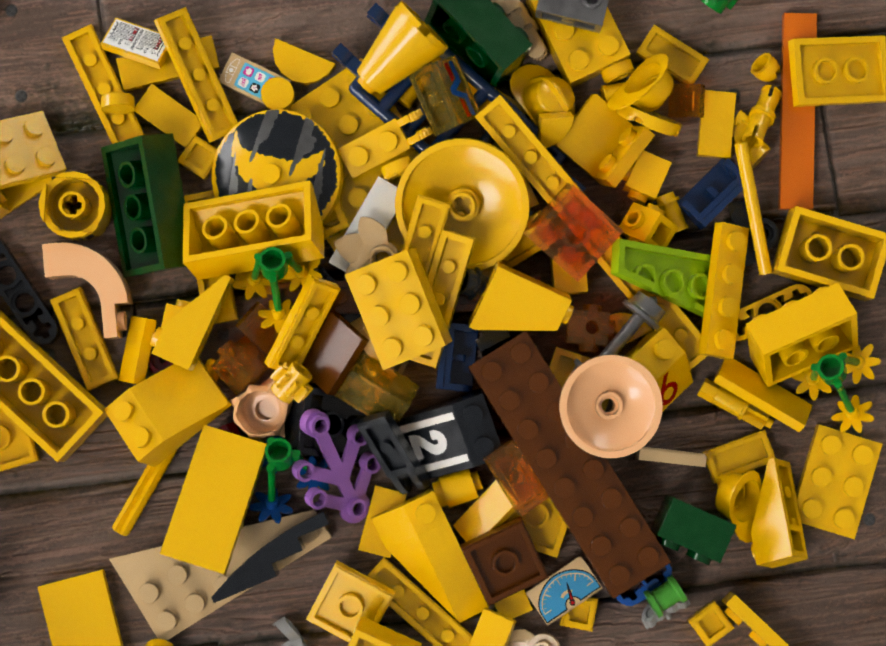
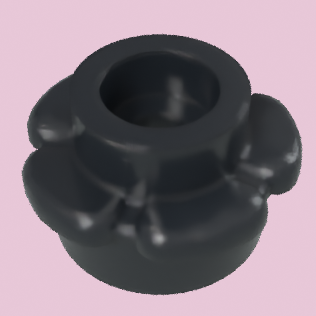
[460,267,486,300]

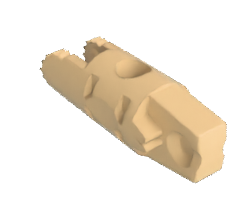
[490,0,549,62]

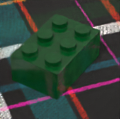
[424,0,533,88]

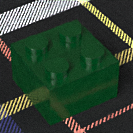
[651,495,737,565]

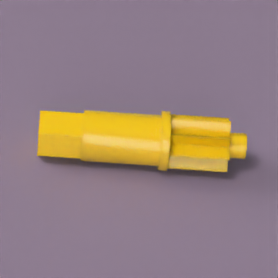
[697,378,774,430]

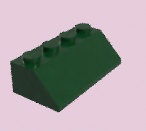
[101,133,186,278]

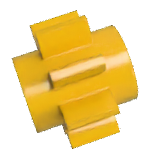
[270,361,313,404]

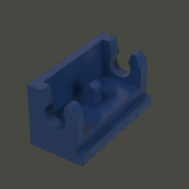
[678,158,743,230]
[436,323,478,392]

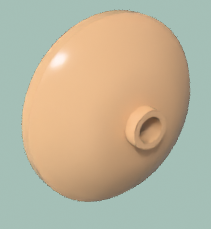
[559,355,663,458]

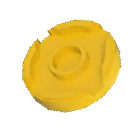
[617,105,683,137]

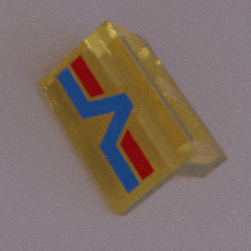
[409,56,480,137]

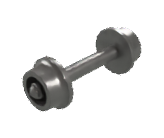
[568,291,665,377]

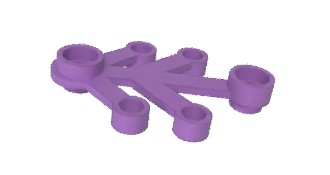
[292,408,381,523]

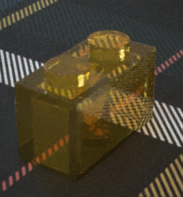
[335,351,420,424]

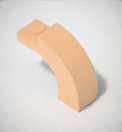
[42,243,133,340]

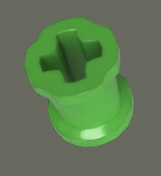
[643,575,688,618]

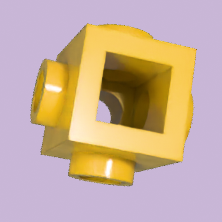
[617,202,679,247]

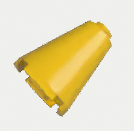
[357,0,448,94]

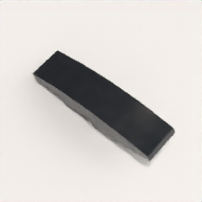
[211,510,331,603]

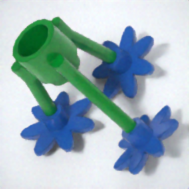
[249,436,330,524]

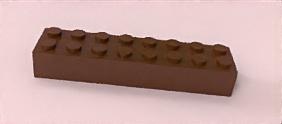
[468,331,671,599]

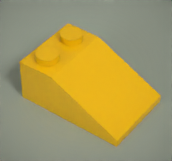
[104,358,231,467]

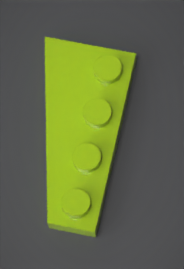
[611,239,711,317]

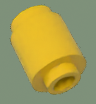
[432,469,484,508]

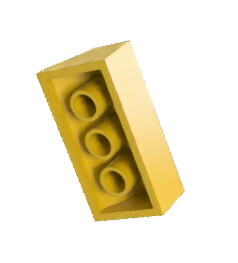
[183,180,325,280]

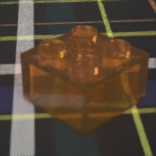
[523,182,624,282]

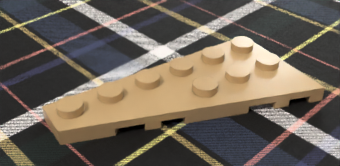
[109,509,332,640]

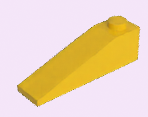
[371,489,489,623]

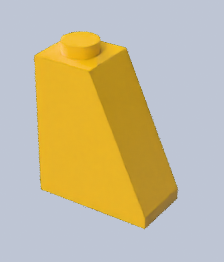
[469,261,574,331]

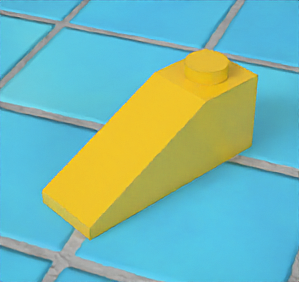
[150,275,235,371]
[751,458,808,568]

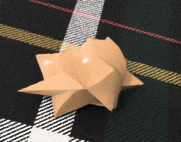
[229,377,293,443]

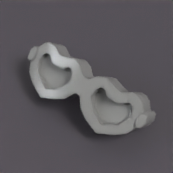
[641,594,691,630]
[272,616,307,646]

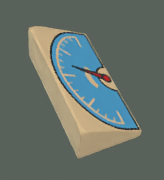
[526,556,603,626]

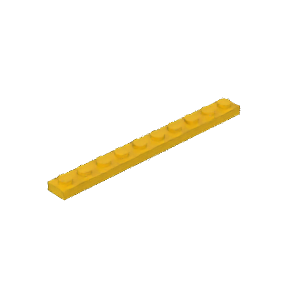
[475,94,707,370]

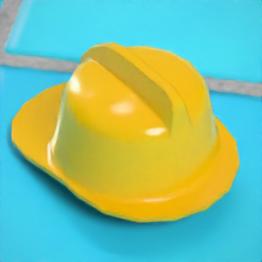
[607,54,674,112]
[510,64,575,126]
[715,470,762,543]

